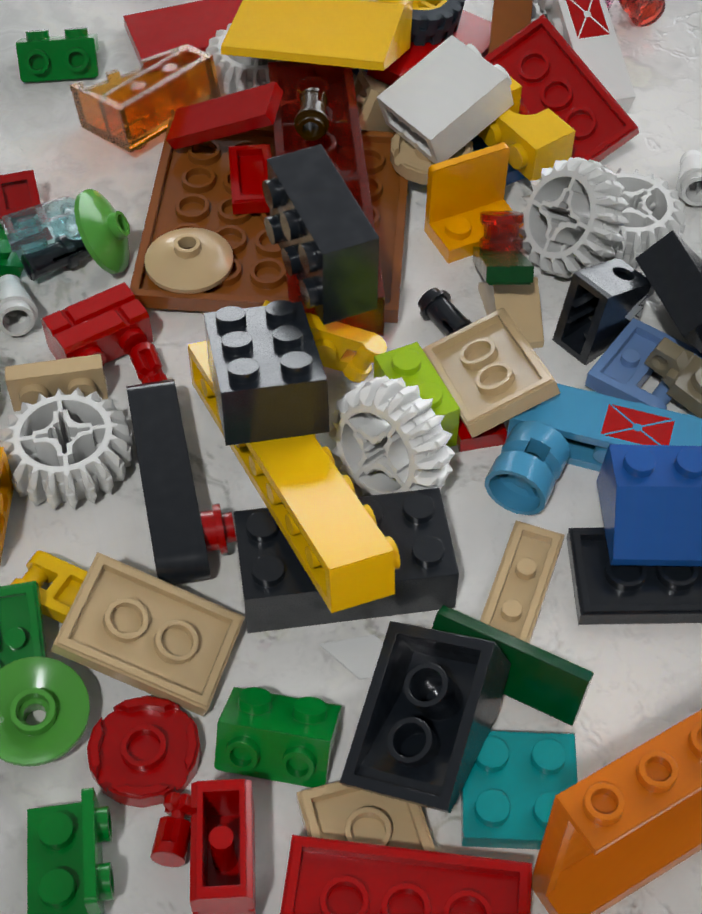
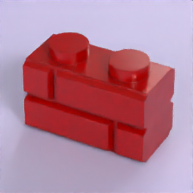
[41,282,153,366]
[190,779,256,914]

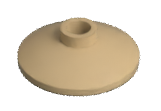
[144,227,234,294]

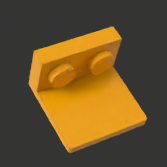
[424,142,524,263]

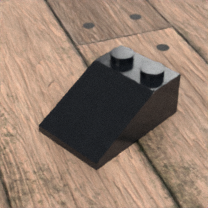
[340,621,511,813]

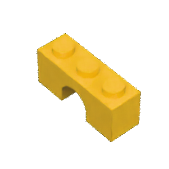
[478,76,576,181]

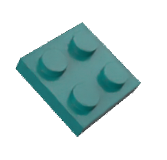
[461,731,578,850]

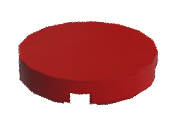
[87,696,202,808]

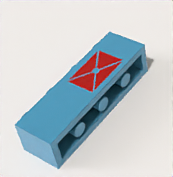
[506,383,702,472]

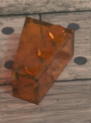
[70,44,221,153]

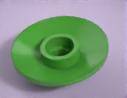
[74,189,130,274]
[0,656,90,767]

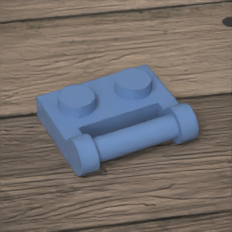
[585,318,702,410]

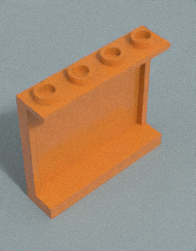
[531,709,702,914]

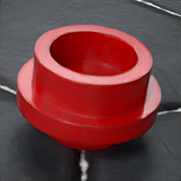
[200,503,237,555]

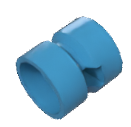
[485,421,571,515]

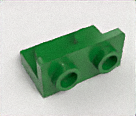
[27,787,114,914]

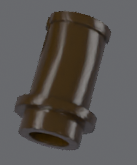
[294,87,329,141]

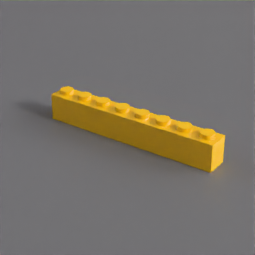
[188,340,400,613]

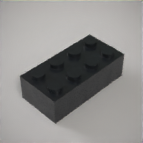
[234,488,459,633]

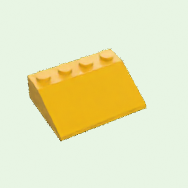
[221,0,413,71]

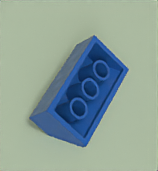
[596,444,702,566]

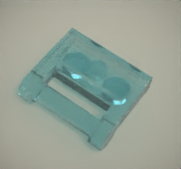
[2,196,81,254]

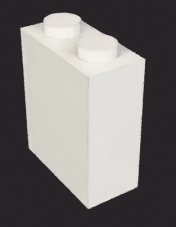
[377,35,514,164]

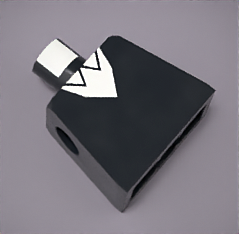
[552,258,654,365]

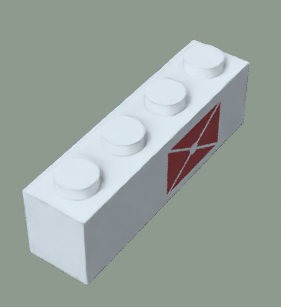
[538,0,636,113]

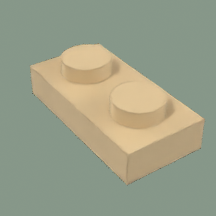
[5,354,108,412]

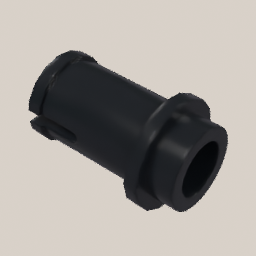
[418,288,472,336]

